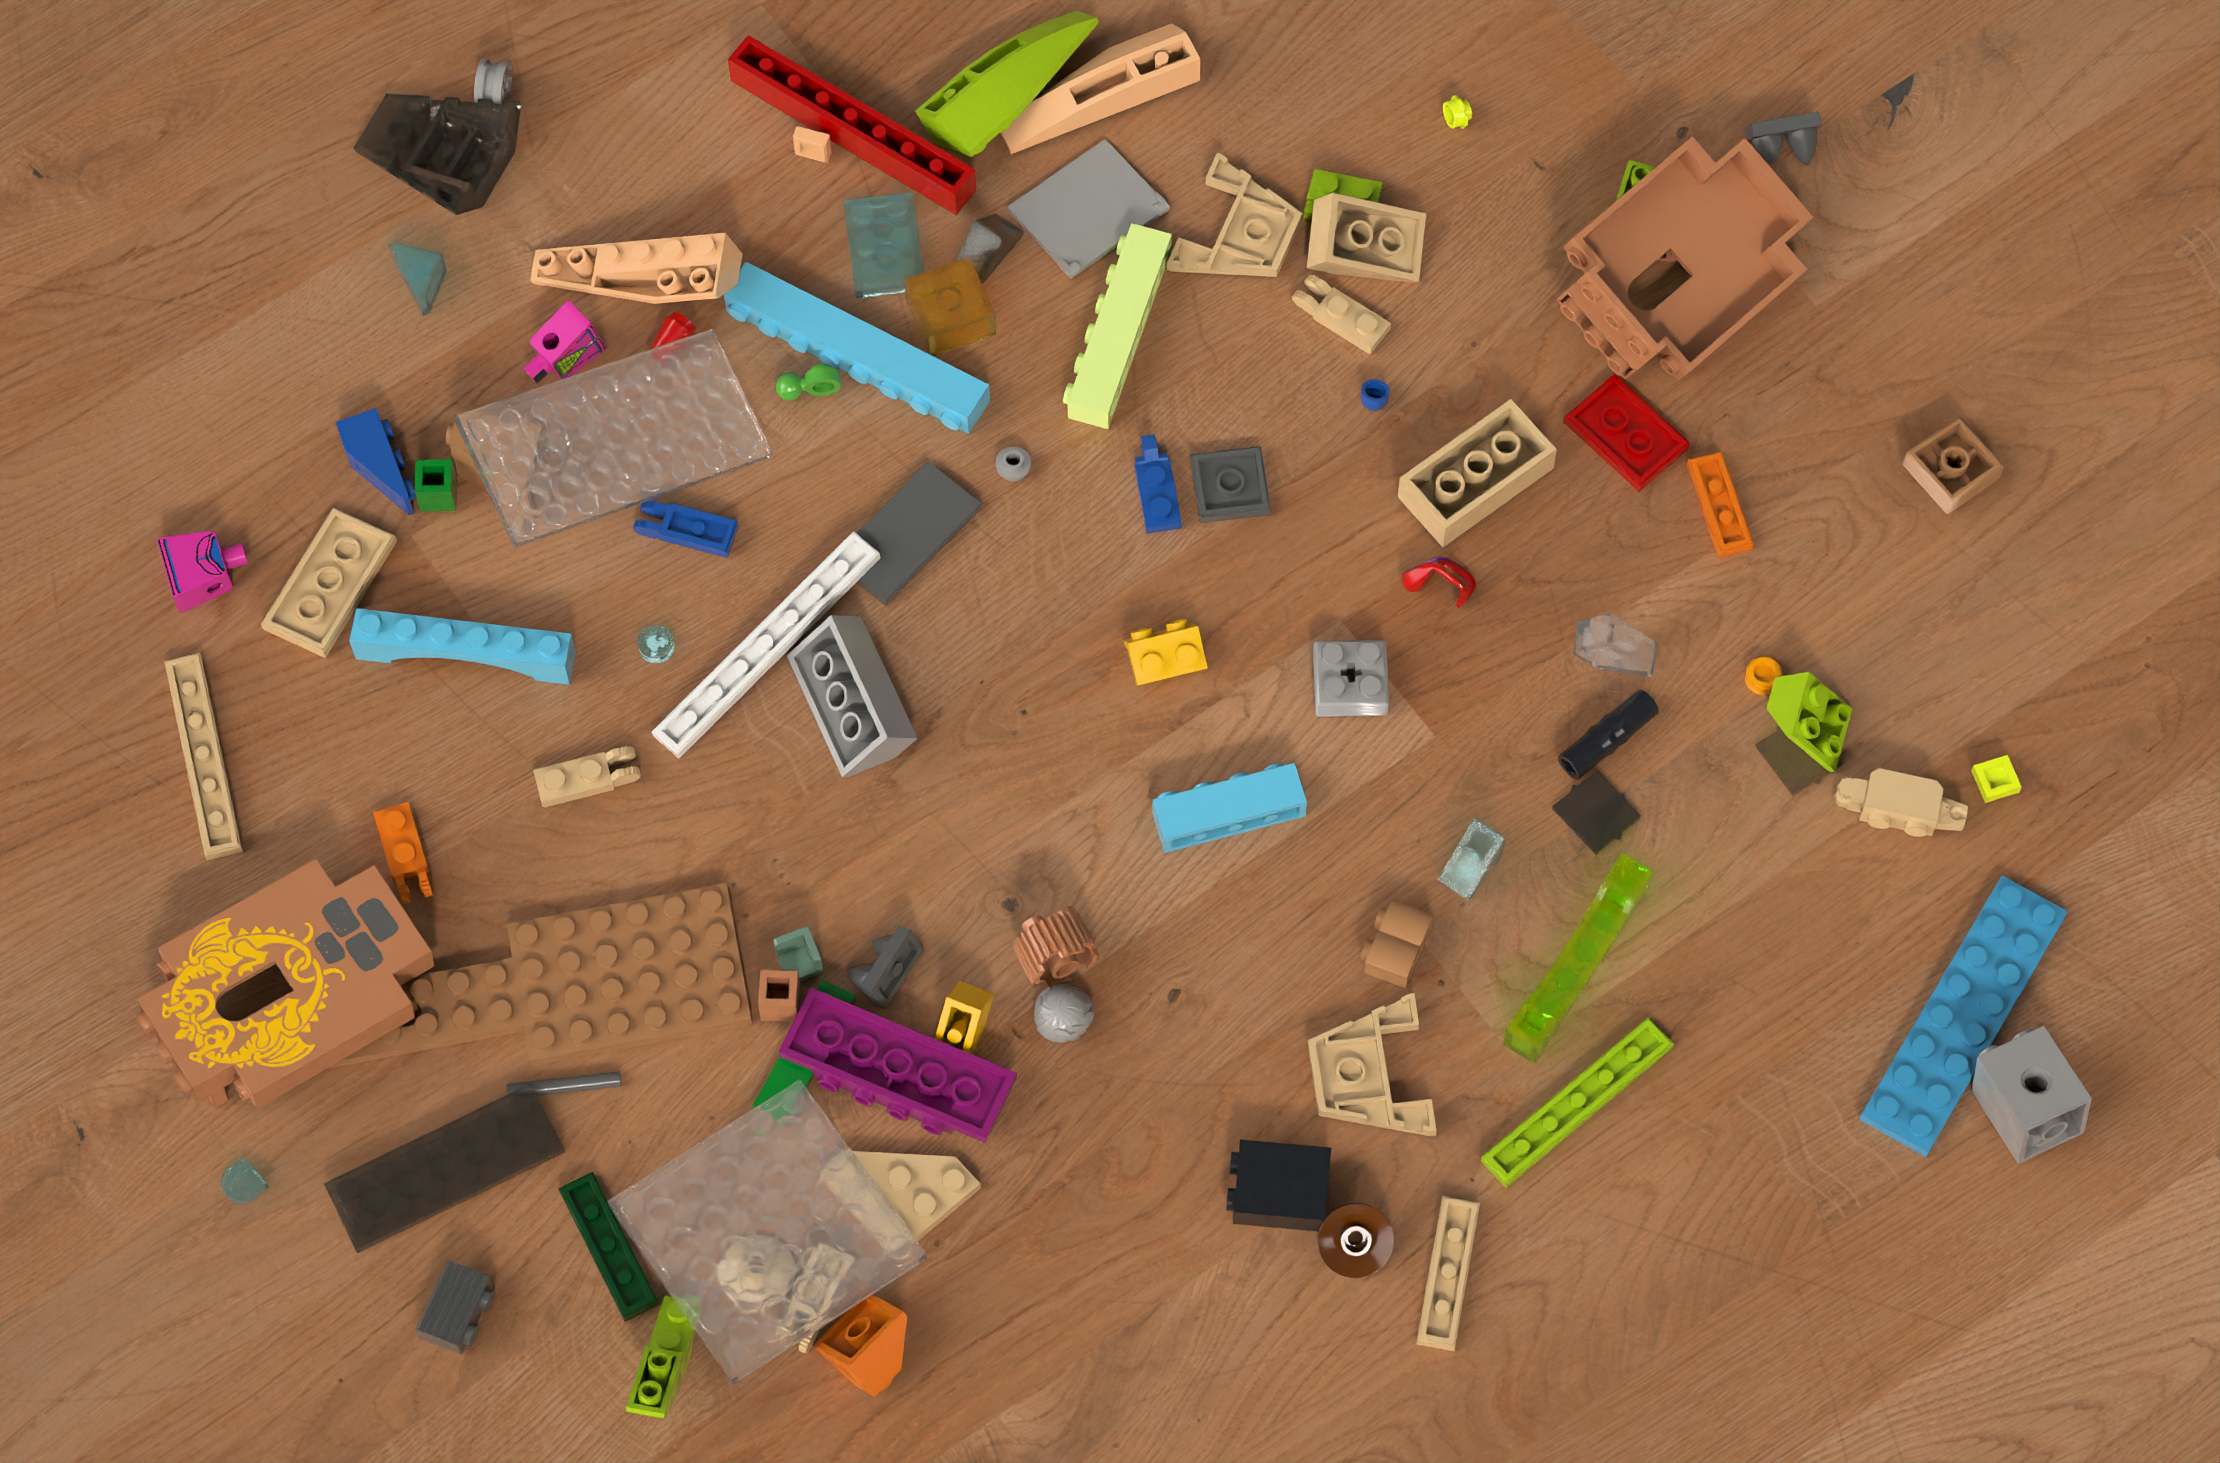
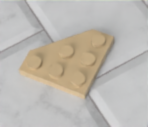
[820,1151,981,1261]

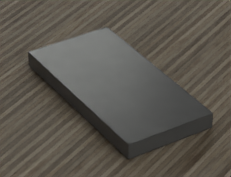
[856,461,982,606]

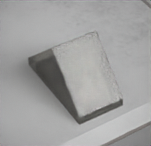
[954,213,1024,284]

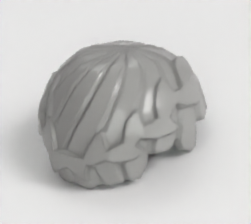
[1034,984,1094,1043]

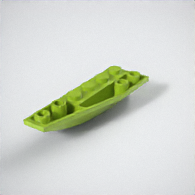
[915,11,1099,157]

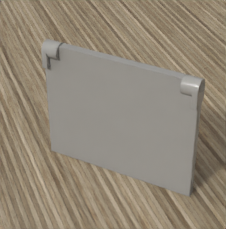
[1007,139,1170,279]

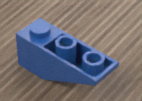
[335,408,416,515]

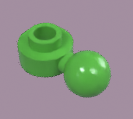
[775,364,841,401]

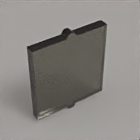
[1755,726,1842,796]
[1552,770,1641,854]

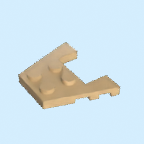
[1167,153,1302,277]
[1307,993,1437,1136]

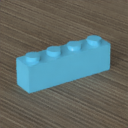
[1152,763,1307,853]

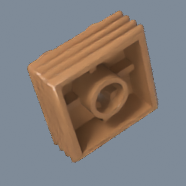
[1903,417,2004,514]

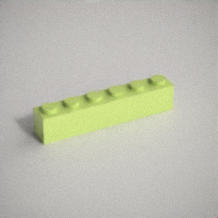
[1063,223,1172,429]

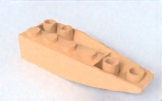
[1000,23,1200,154]
[530,233,743,304]

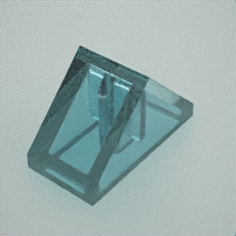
[389,242,447,316]

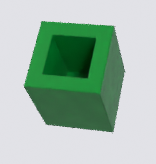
[415,459,457,512]

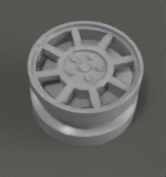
[474,57,513,110]

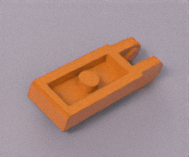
[373,802,433,905]

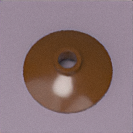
[1318,1203,1394,1278]

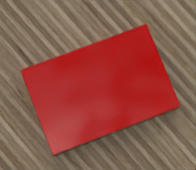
[1563,374,1690,492]

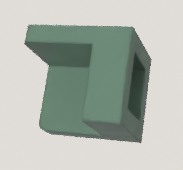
[773,926,824,983]

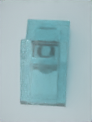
[1437,817,1507,900]

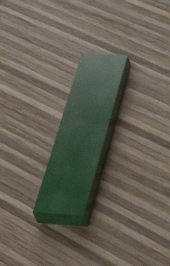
[558,1172,659,1322]

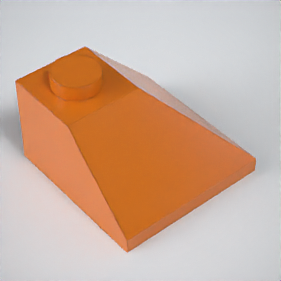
[813,1291,907,1397]

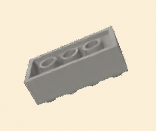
[787,615,918,778]

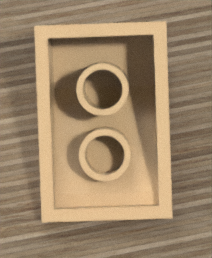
[1307,193,1426,283]

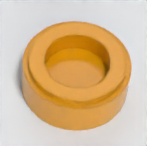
[1745,657,1783,695]

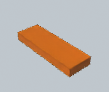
[1686,451,1754,558]

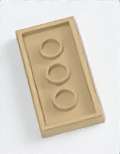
[261,508,397,658]

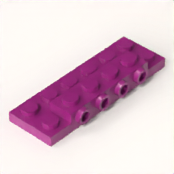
[778,988,1017,1143]

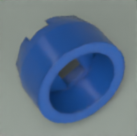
[1360,379,1390,411]

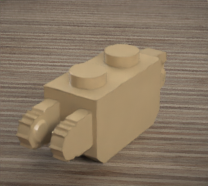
[1834,768,1968,837]

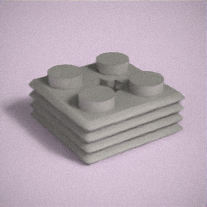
[1313,640,1389,717]

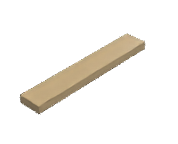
[164,653,243,861]

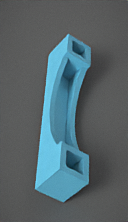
[349,608,576,685]

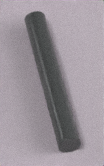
[507,1071,622,1099]

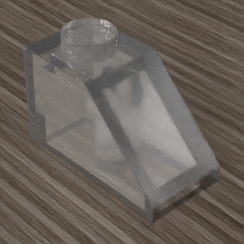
[1573,613,1658,677]

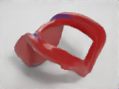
[1402,557,1476,608]

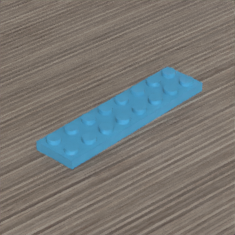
[1859,875,2068,1157]

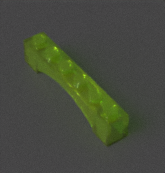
[1503,853,1654,1064]

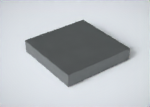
[1190,446,1271,523]

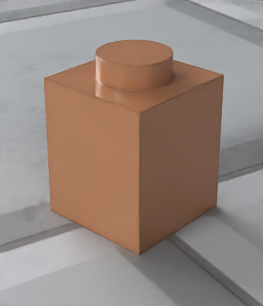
[758,970,801,1022]

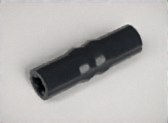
[1558,689,1659,780]

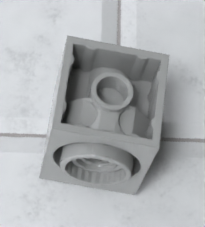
[1971,1026,2092,1164]

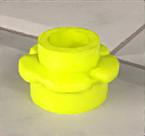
[1443,95,1472,129]

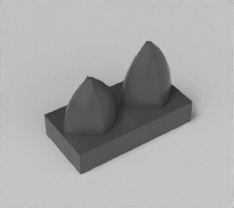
[1745,112,1822,165]
[847,926,924,1010]

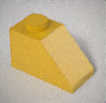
[935,981,994,1054]

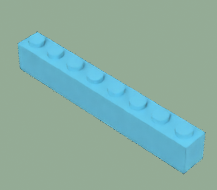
[724,262,990,434]

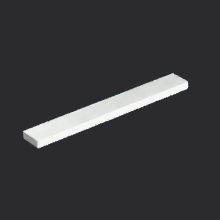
[652,531,881,758]

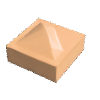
[793,126,832,163]

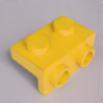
[1123,619,1208,686]

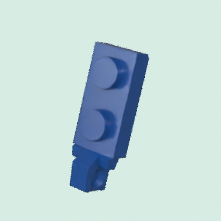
[1135,435,1182,534]

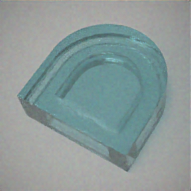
[221,1156,269,1204]

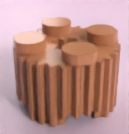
[1013,906,1100,988]

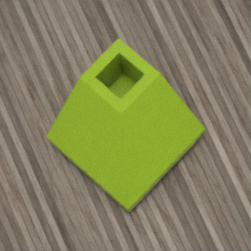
[1766,672,1852,772]

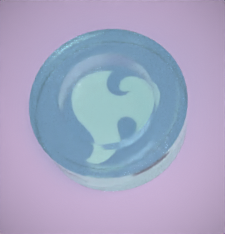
[637,625,675,663]

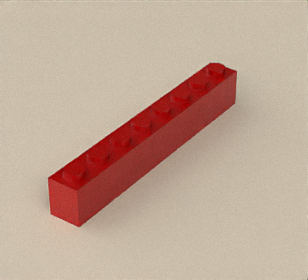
[728,35,976,216]

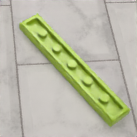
[1481,1017,1674,1188]

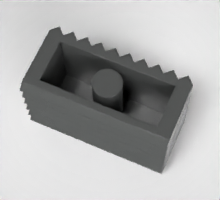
[415,1260,496,1355]

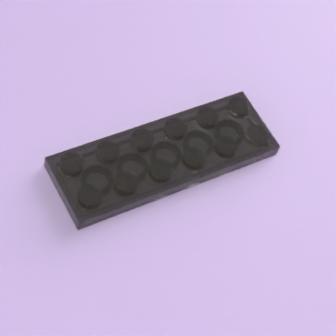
[324,1083,565,1253]

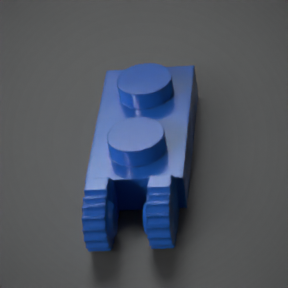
[633,500,739,558]

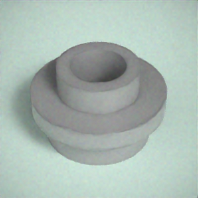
[995,446,1031,482]

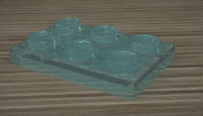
[843,192,926,298]

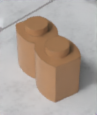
[1360,899,1434,989]

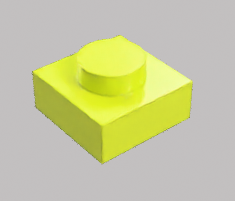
[1971,755,2022,803]

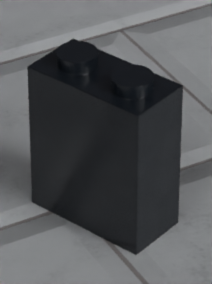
[1226,1139,1331,1232]

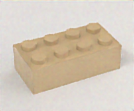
[1398,399,1557,547]

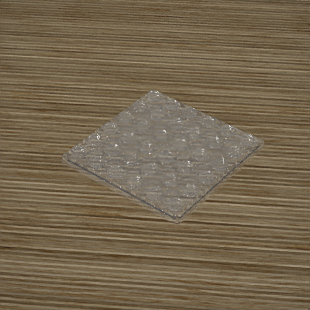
[608,1079,927,1384]

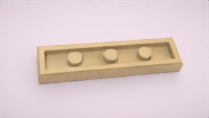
[1416,1196,1480,1351]

